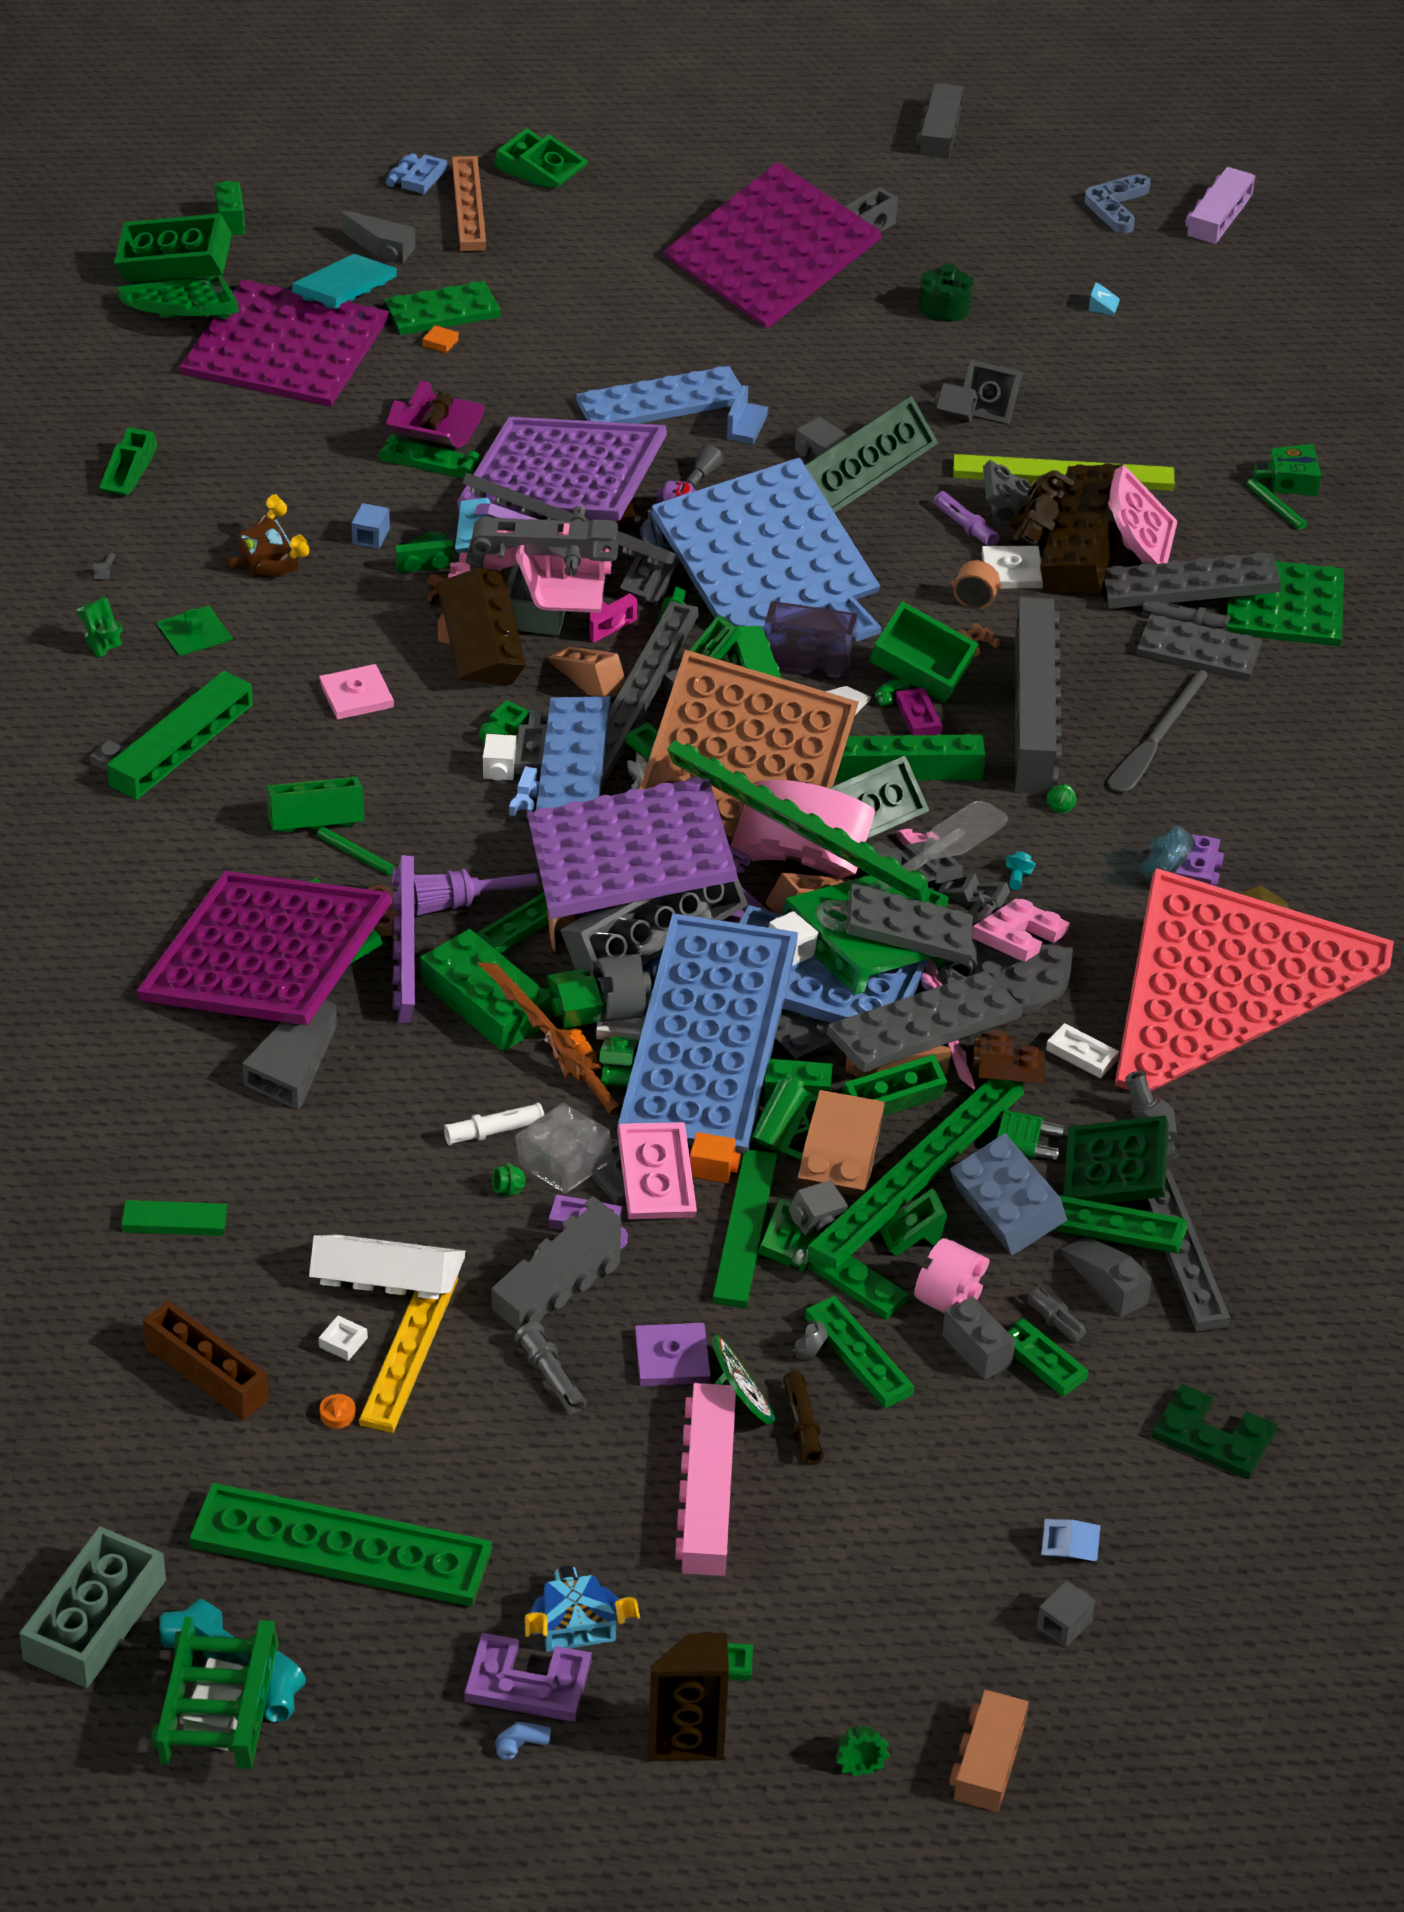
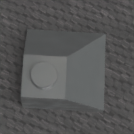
[963,360,1023,424]

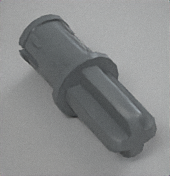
[1027,1287,1086,1342]

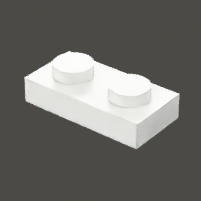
[1046,1023,1119,1079]

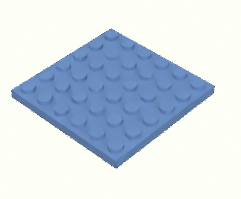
[650,458,880,631]

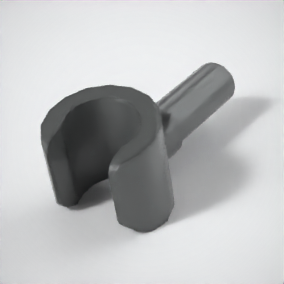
[93,553,116,580]

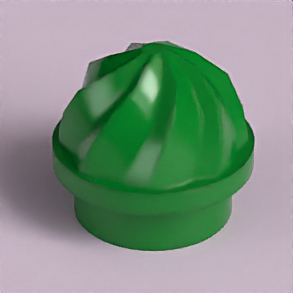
[1046,783,1077,813]
[492,1163,526,1197]

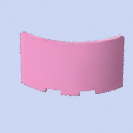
[730,780,875,878]

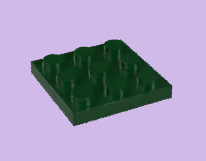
[1063,1115,1169,1204]

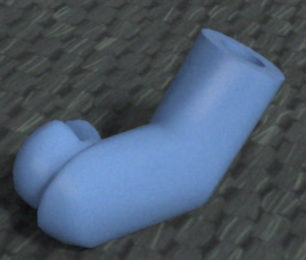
[495,1722,551,1760]

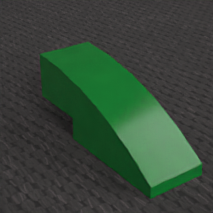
[99,427,158,496]

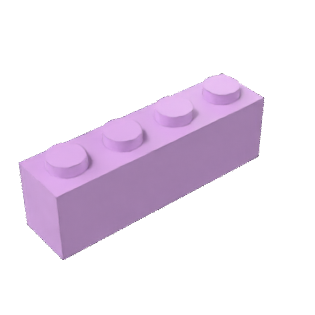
[1185,167,1255,244]

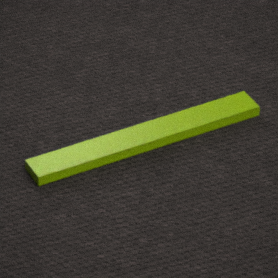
[953,454,1175,491]

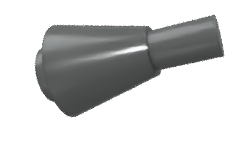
[685,445,724,487]

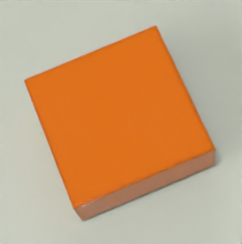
[422,325,459,353]

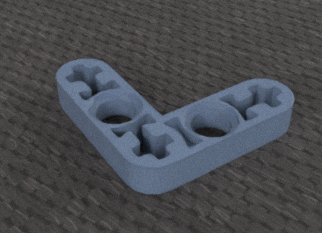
[1084,174,1150,234]

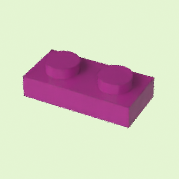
[896,688,942,735]

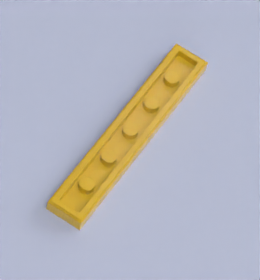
[359,1275,458,1433]

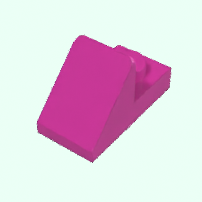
[589,594,637,643]

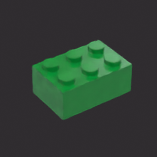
[869,601,979,703]

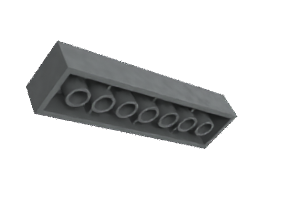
[1015,597,1062,795]

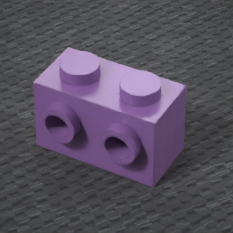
[1175,833,1224,887]

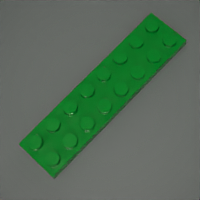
[189,1483,492,1607]

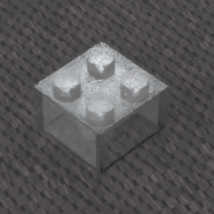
[515,1102,613,1194]

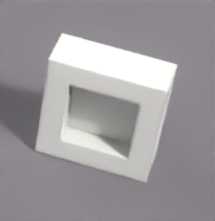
[319,1316,367,1361]

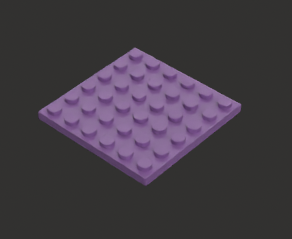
[457,417,667,521]
[527,776,738,919]

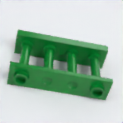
[152,1616,278,1769]

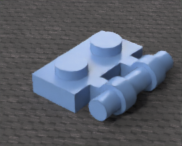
[386,153,447,194]

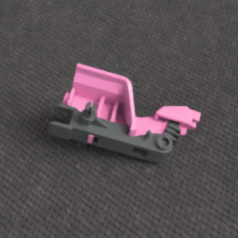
[448,505,618,613]

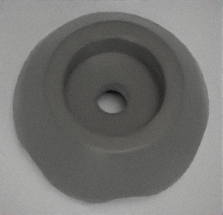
[791,1319,828,1360]

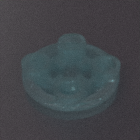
[1139,825,1193,881]

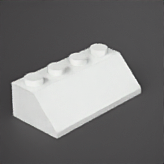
[309,1234,465,1299]

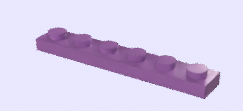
[392,855,415,1023]

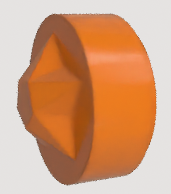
[320,1394,356,1429]

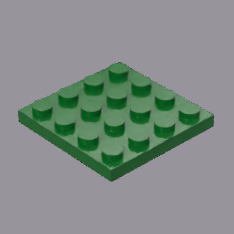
[1226,560,1344,647]

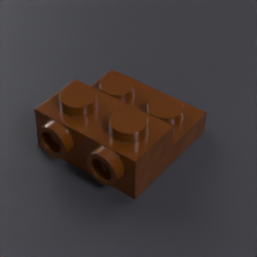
[973,1030,1045,1083]

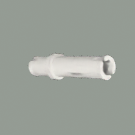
[444,1103,544,1145]

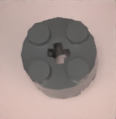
[590,954,651,1022]

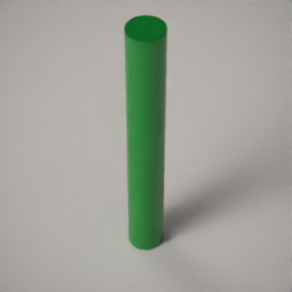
[1247,478,1307,530]
[317,827,396,876]

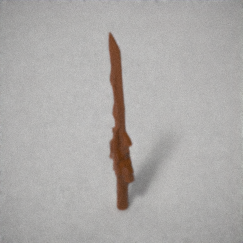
[477,962,620,1114]

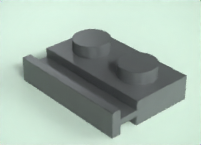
[620,553,681,607]
[893,839,963,884]

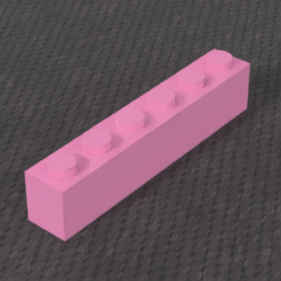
[675,1383,736,1576]

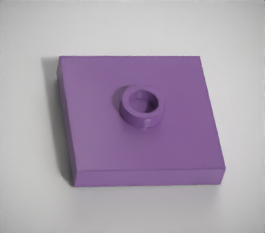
[635,1323,710,1386]

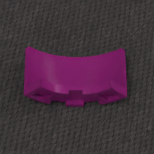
[386,381,485,448]

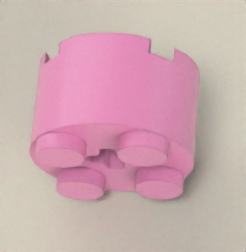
[914,1238,990,1314]

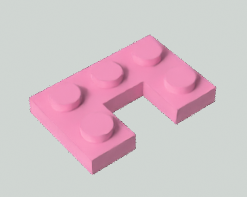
[972,898,1070,962]

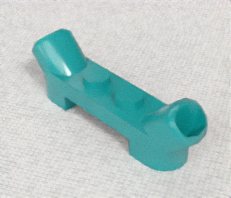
[159,1599,306,1722]

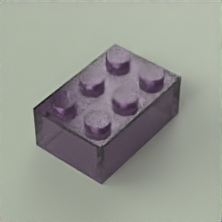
[764,601,857,679]

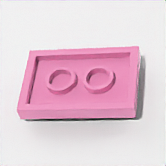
[617,1122,697,1219]

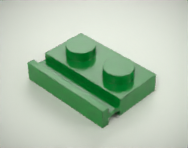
[757,1198,819,1271]

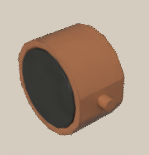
[951,560,1002,609]

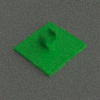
[156,606,233,657]

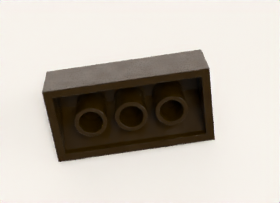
[437,568,526,685]
[647,1631,729,1761]

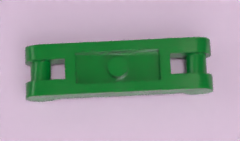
[379,434,482,478]

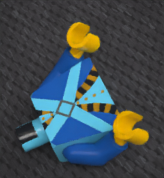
[525,1565,640,1652]

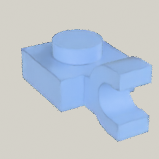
[509,767,540,818]

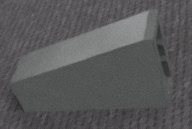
[242,999,337,1110]

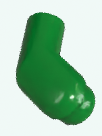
[875,679,910,707]

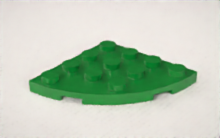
[117,275,239,318]

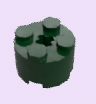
[919,263,973,322]

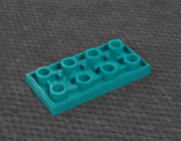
[292,254,397,309]

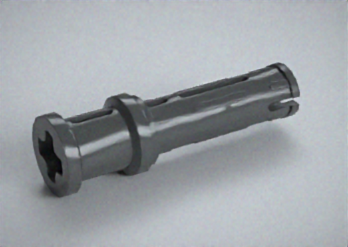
[514,1321,587,1415]

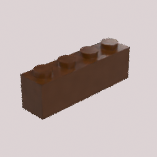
[143,1300,269,1421]

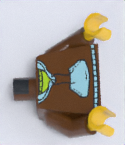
[226,494,309,577]

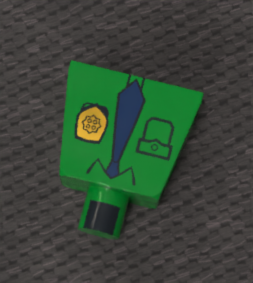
[1254,444,1321,496]

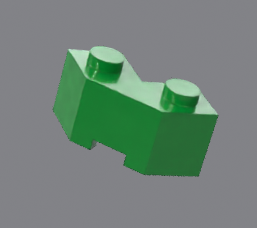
[543,968,603,1029]

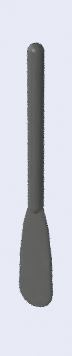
[1107,670,1208,792]

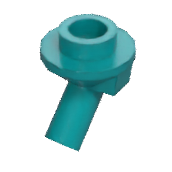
[1005,851,1036,890]

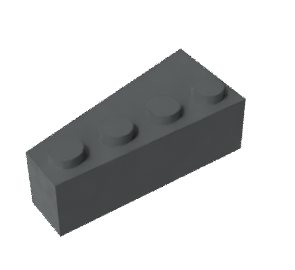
[491,1196,621,1331]

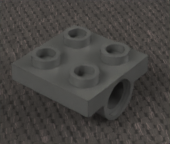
[983,460,1031,525]

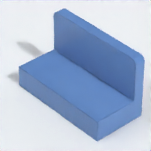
[727,385,768,445]

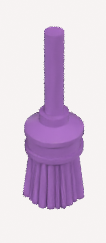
[414,869,538,916]

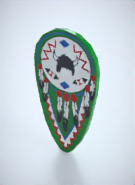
[712,1334,775,1424]

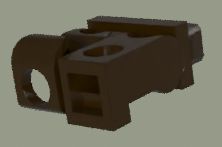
[1010,470,1074,546]

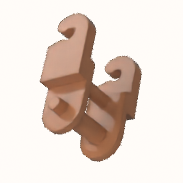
[958,623,1000,657]

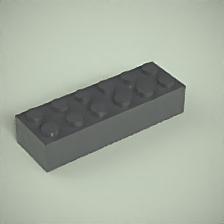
[560,879,748,976]

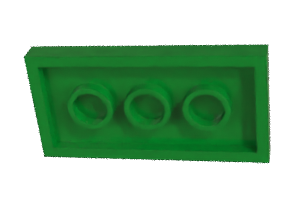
[384,281,501,335]

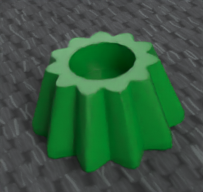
[836,1725,890,1777]

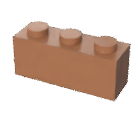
[949,1690,1029,1812]

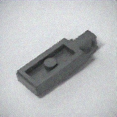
[514,709,547,774]

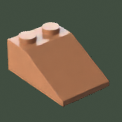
[798,1090,885,1197]

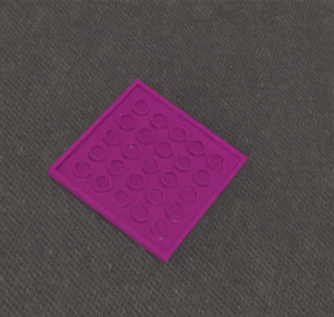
[664,162,882,328]
[179,280,389,407]
[136,871,392,1025]

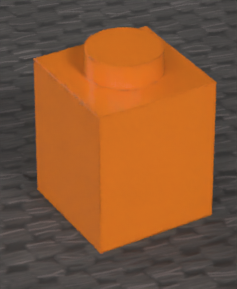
[690,1132,741,1183]

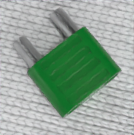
[997,1110,1065,1160]

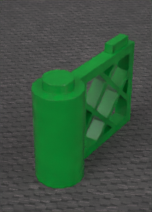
[751,1076,818,1162]

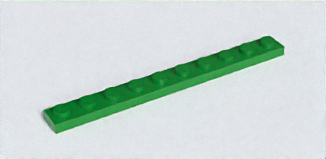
[667,740,930,902]
[808,1079,1025,1270]

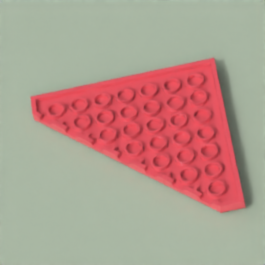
[1114,868,1394,1091]

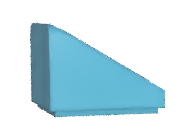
[1089,282,1120,315]

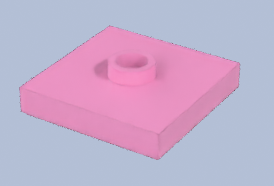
[319,664,394,720]

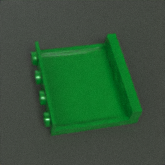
[781,875,946,995]

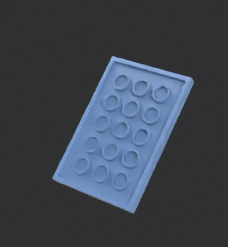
[739,905,928,1023]

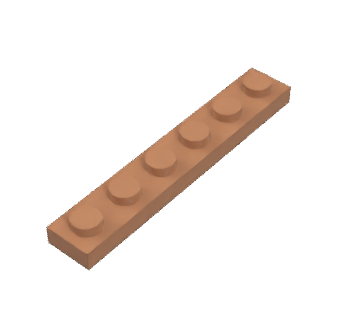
[452,156,486,251]

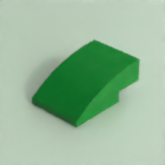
[493,128,588,188]

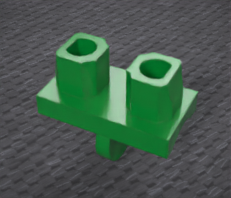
[76,597,123,658]

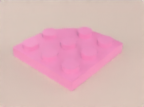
[1108,465,1177,564]

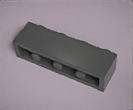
[916,83,964,159]

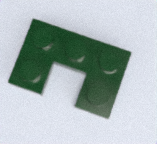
[1152,1384,1278,1479]

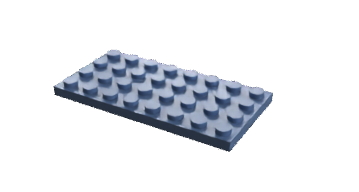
[617,913,798,1154]

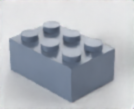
[950,1133,1067,1255]

